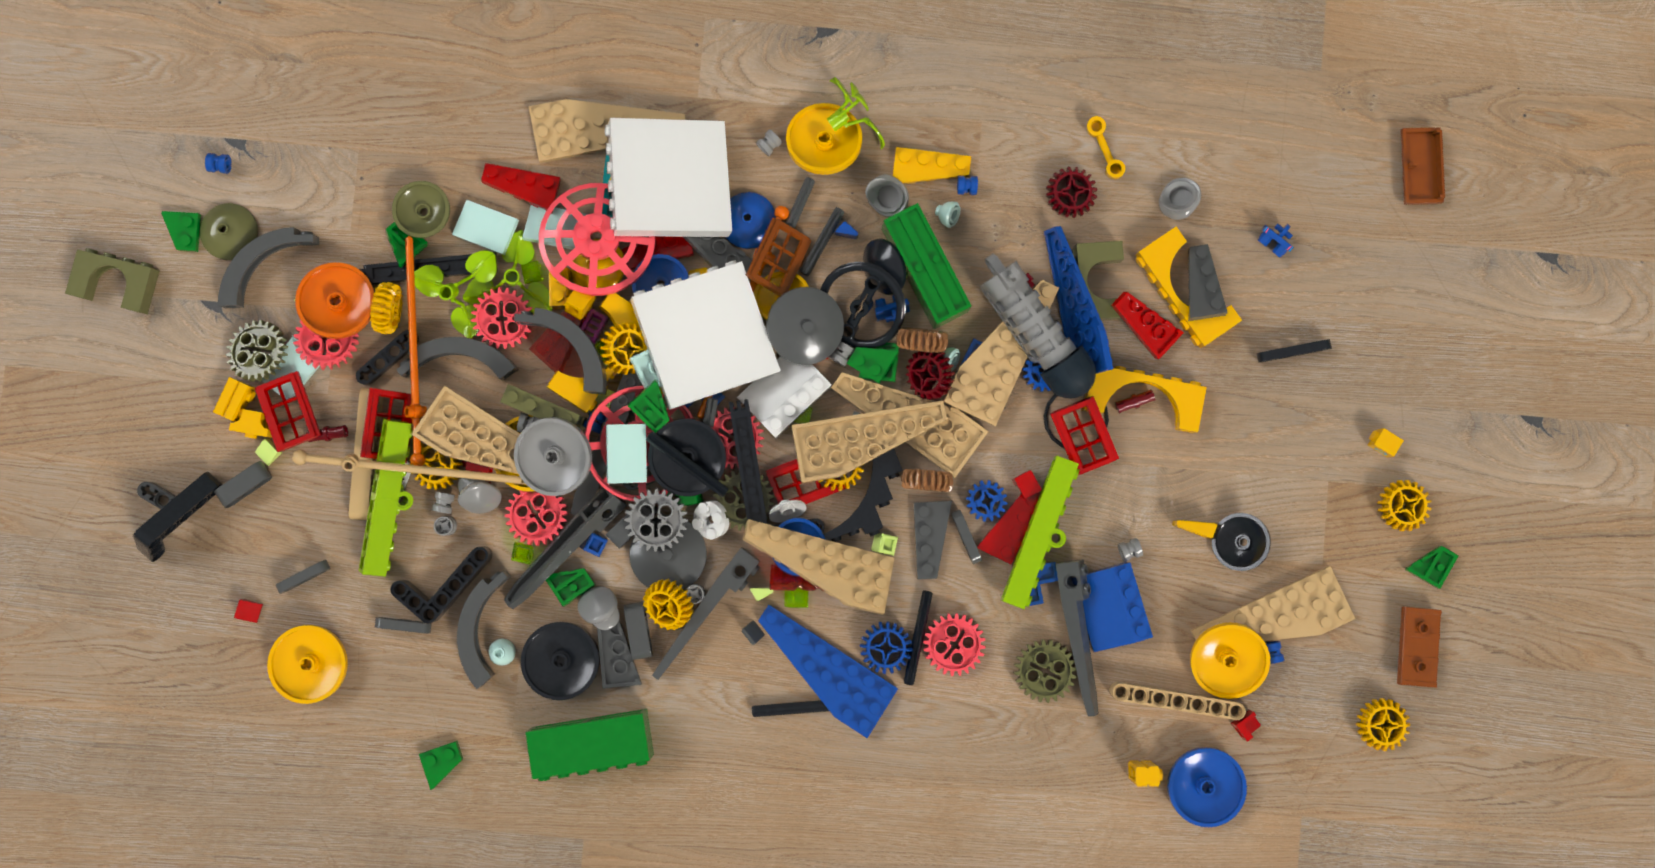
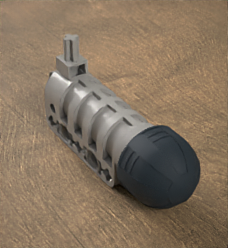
[980,253,1096,399]

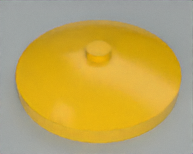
[786,103,862,175]
[1190,622,1270,699]
[267,625,348,704]

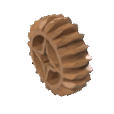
[896,327,948,353]
[901,469,953,492]

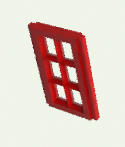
[255,371,321,452]
[360,388,412,463]
[1050,396,1119,475]
[766,459,846,504]

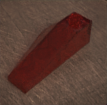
[769,563,824,591]

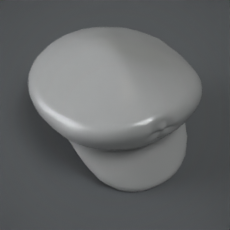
[865,174,909,217]
[1159,178,1201,220]
[458,478,502,514]
[578,586,619,630]

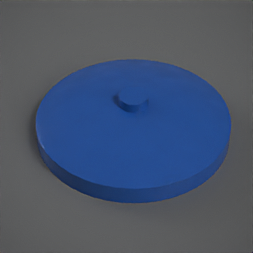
[1167,747,1247,827]

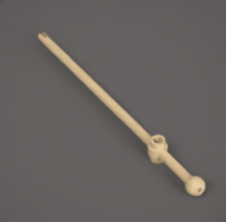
[293,450,526,485]

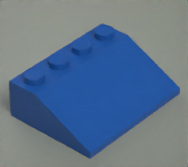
[1071,562,1153,652]

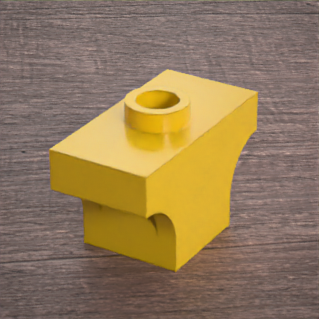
[229,409,272,439]

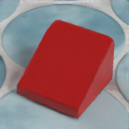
[234,599,263,623]

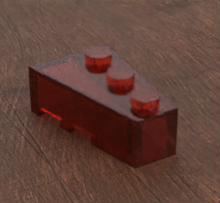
[529,311,584,373]

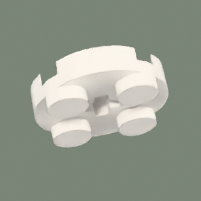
[692,500,729,540]

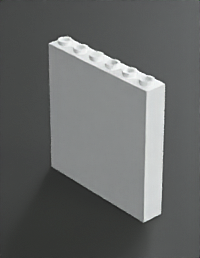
[605,118,732,237]
[630,260,780,410]

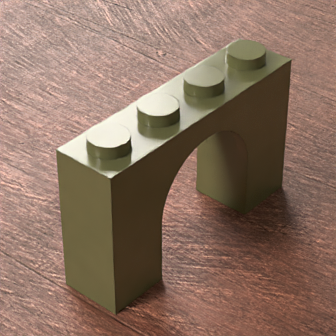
[1071,241,1124,321]
[65,248,160,315]
[500,384,587,431]

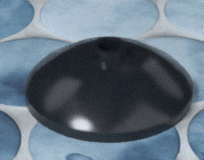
[863,238,906,295]
[1212,513,1271,571]

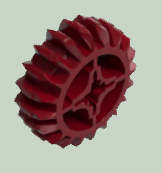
[1046,166,1098,218]
[905,351,955,400]

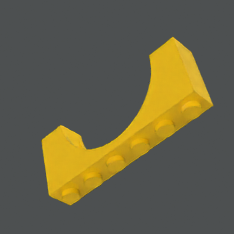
[1135,226,1242,348]
[546,293,639,413]
[1081,366,1207,433]

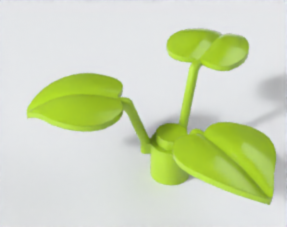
[827,77,885,149]
[463,230,552,314]
[414,250,497,339]

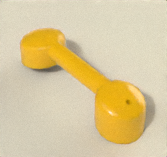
[1086,116,1126,180]

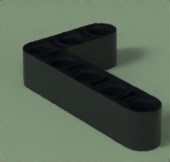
[133,472,223,562]
[390,546,492,623]

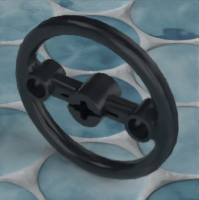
[820,262,906,348]

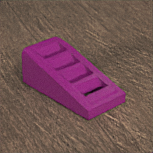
[580,308,609,344]

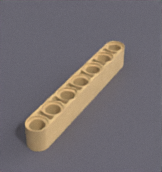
[349,388,383,521]
[1109,682,1246,720]

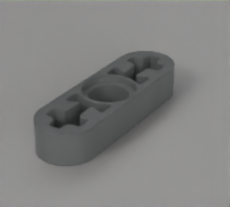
[137,482,176,509]
[951,510,982,565]
[275,560,331,594]
[374,617,432,633]

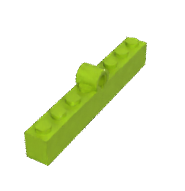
[358,419,413,577]
[1000,456,1080,610]

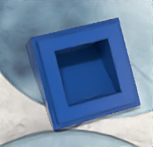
[835,221,858,239]
[579,532,608,557]

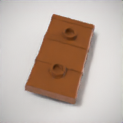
[1400,127,1445,205]
[1397,607,1442,688]

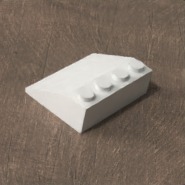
[737,356,832,439]

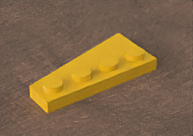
[893,147,971,184]

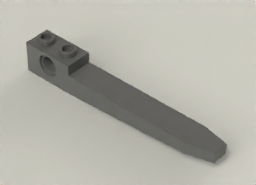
[571,372,642,515]
[504,487,627,609]
[652,547,760,680]
[1056,559,1099,717]

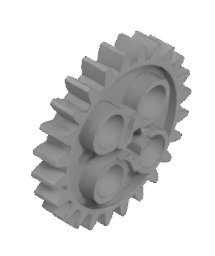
[624,488,688,552]

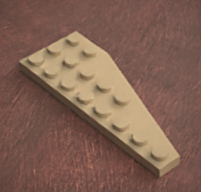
[529,99,686,163]
[943,280,1059,426]
[831,372,989,478]
[411,386,520,474]
[791,401,947,484]
[743,519,894,615]
[1190,566,1355,641]

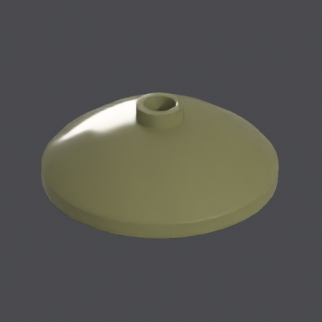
[392,181,450,238]
[200,203,258,260]

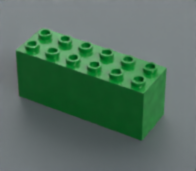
[881,203,972,330]
[525,709,654,782]

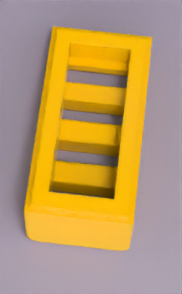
[1172,520,1217,538]

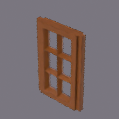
[745,217,812,296]

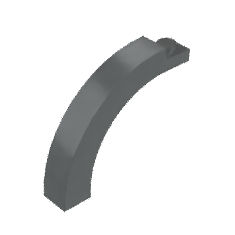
[218,227,319,308]
[514,308,607,395]
[397,337,519,381]
[457,571,511,689]

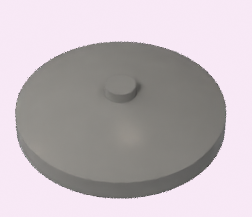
[514,417,592,496]

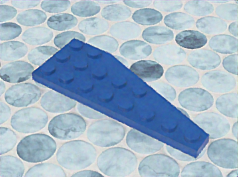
[1044,226,1113,374]
[758,605,898,738]

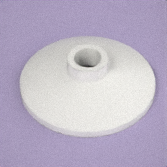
[769,499,806,522]

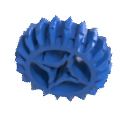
[860,621,912,674]

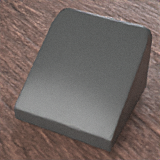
[742,621,764,645]

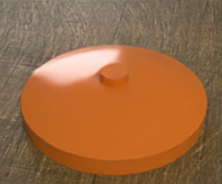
[295,262,375,339]

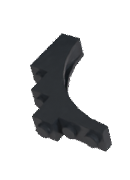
[824,448,903,542]

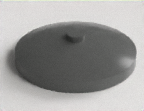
[766,287,844,365]
[630,518,707,590]

